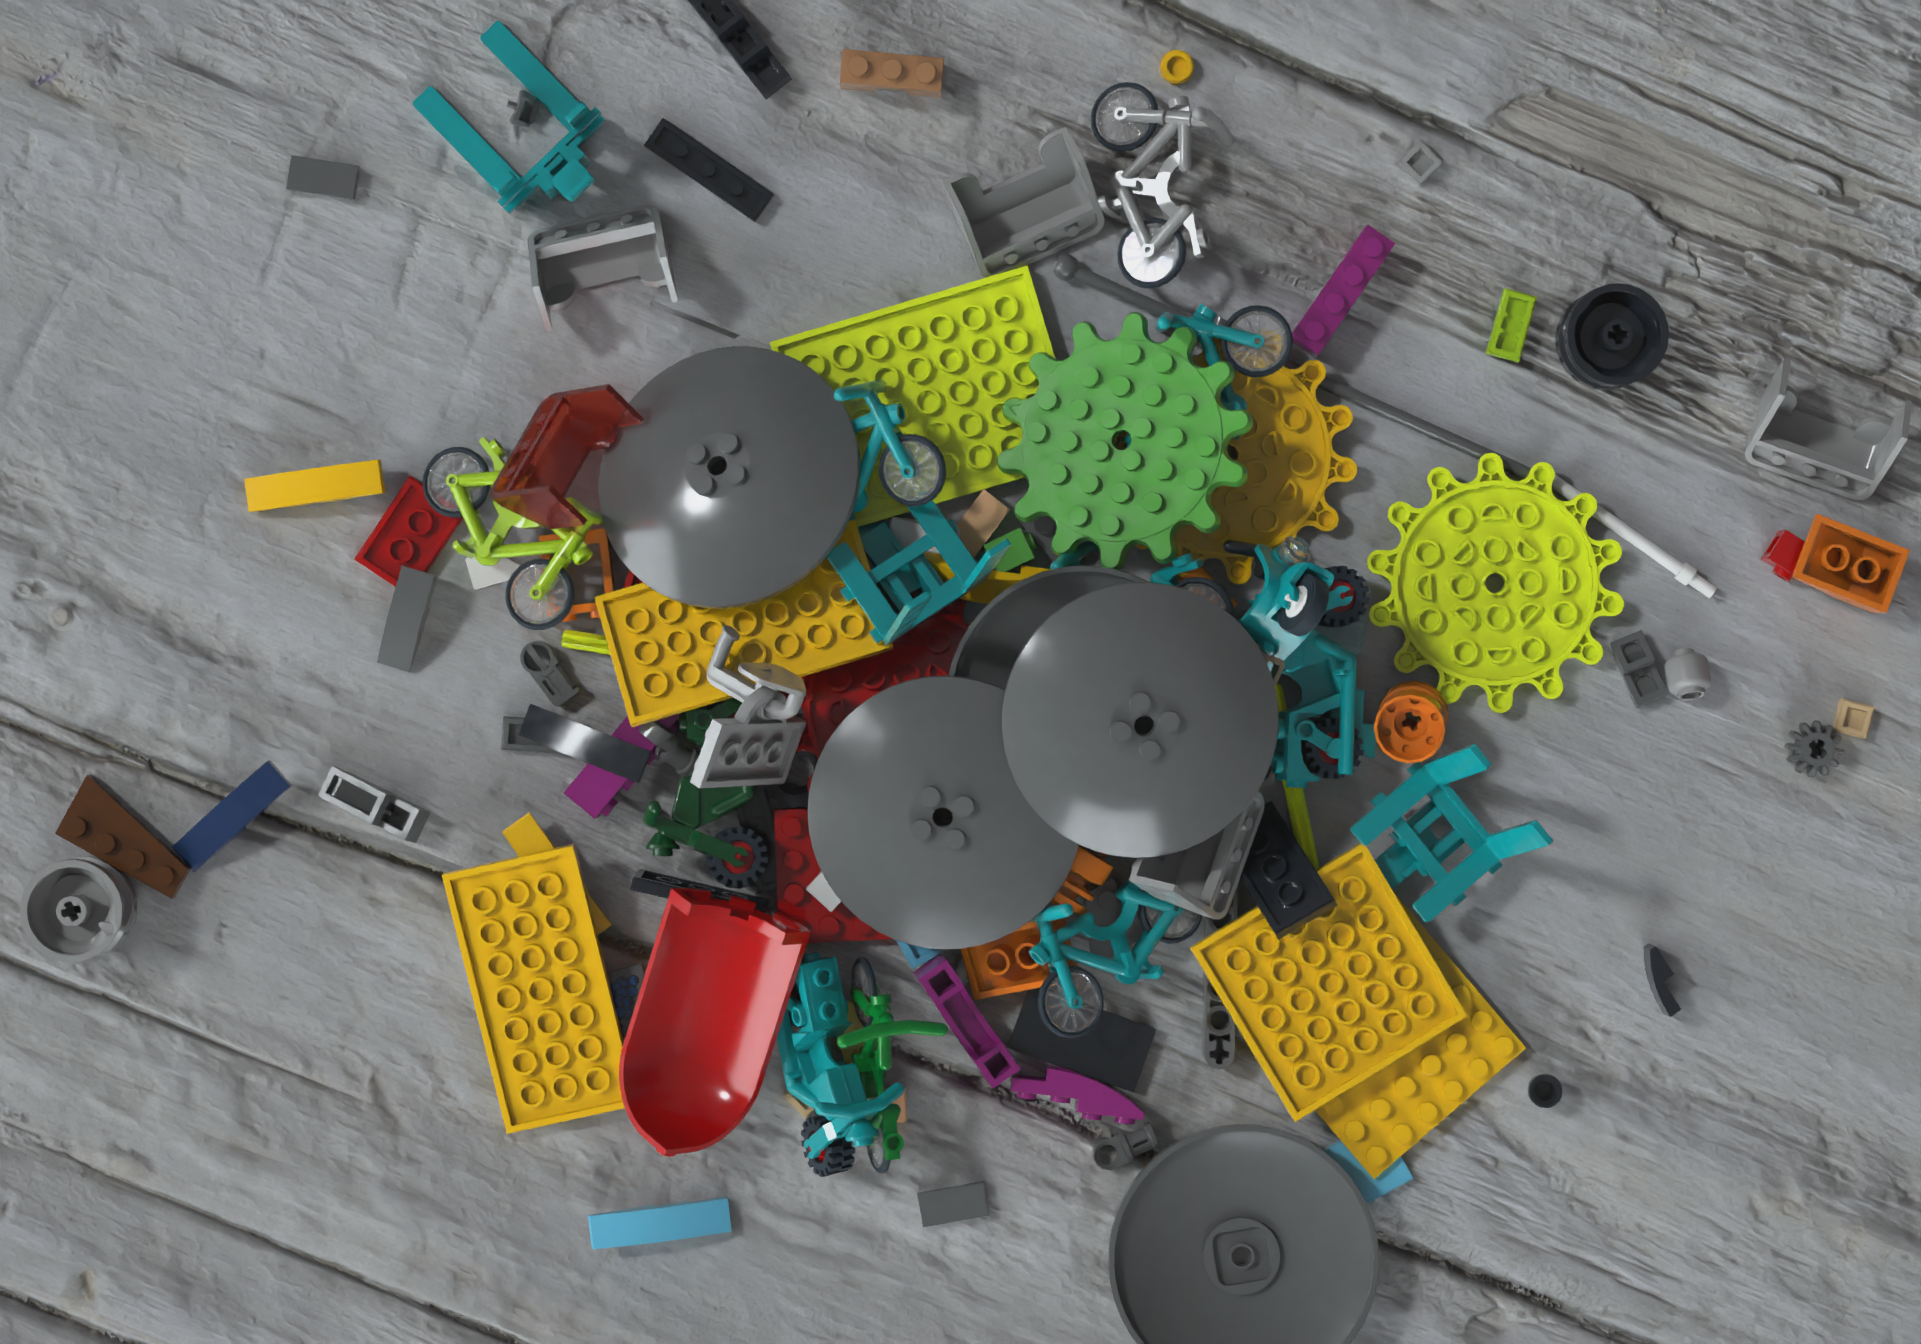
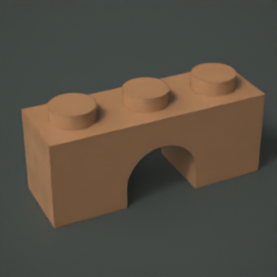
[840,49,944,98]

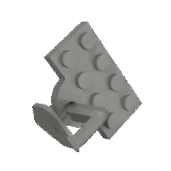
[690,625,806,788]

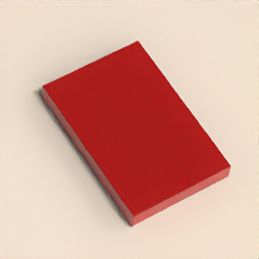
[354,475,464,587]

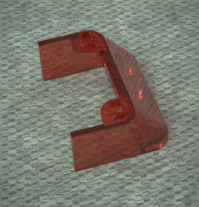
[490,384,644,529]

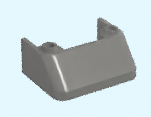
[527,205,678,331]
[1745,357,1912,500]

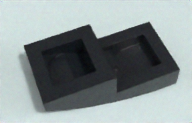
[1643,944,1681,1017]

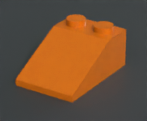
[1792,514,1910,613]
[960,918,1078,1000]

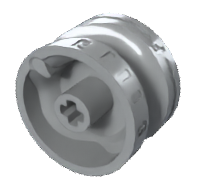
[20,856,137,962]

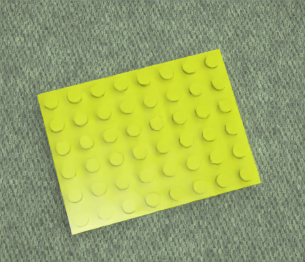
[769,265,1055,527]

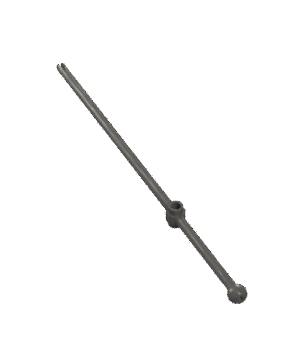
[1053,254,1531,479]

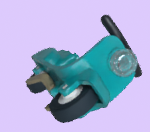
[1223,536,1334,686]

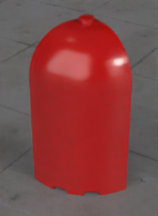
[619,888,811,1157]

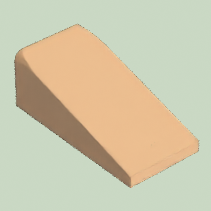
[956,490,1010,558]

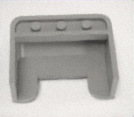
[942,127,1104,278]
[1129,791,1264,920]

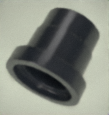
[1528,1074,1563,1108]

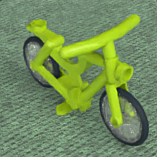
[423,436,604,630]

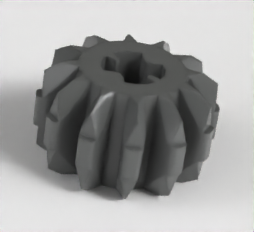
[1784,720,1844,778]

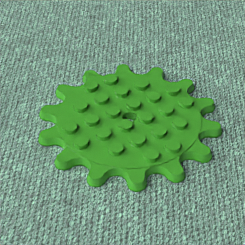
[997,312,1253,570]

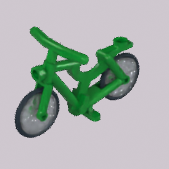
[837,957,948,1173]

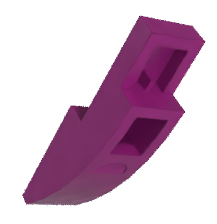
[1010,1064,1144,1124]

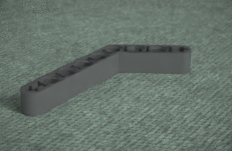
[1202,885,1238,1070]

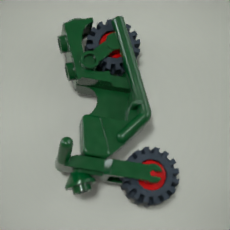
[643,698,768,889]

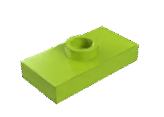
[1485,288,1537,363]

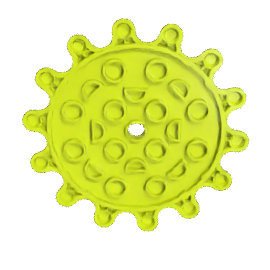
[1367,453,1624,713]

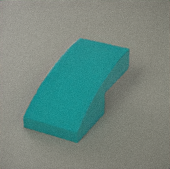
[1355,689,1376,758]

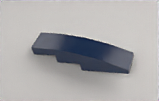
[172,760,292,872]

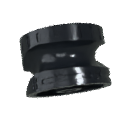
[1555,283,1669,390]

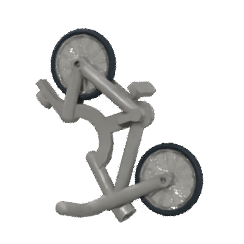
[1091,82,1234,288]

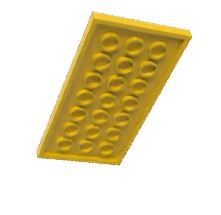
[594,520,894,727]
[442,844,625,1134]

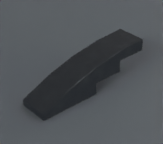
[687,0,792,100]
[518,704,652,783]

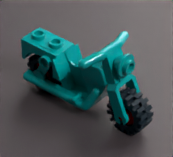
[1248,566,1370,788]
[777,952,905,1177]

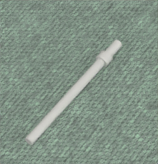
[1552,474,1717,598]

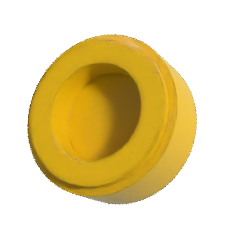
[1160,50,1194,85]

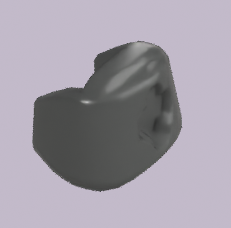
[507,90,539,127]

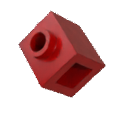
[1761,530,1805,582]

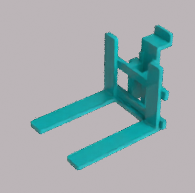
[413,21,606,214]
[827,491,1011,646]
[1351,744,1553,922]

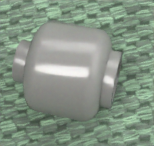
[1664,648,1711,701]

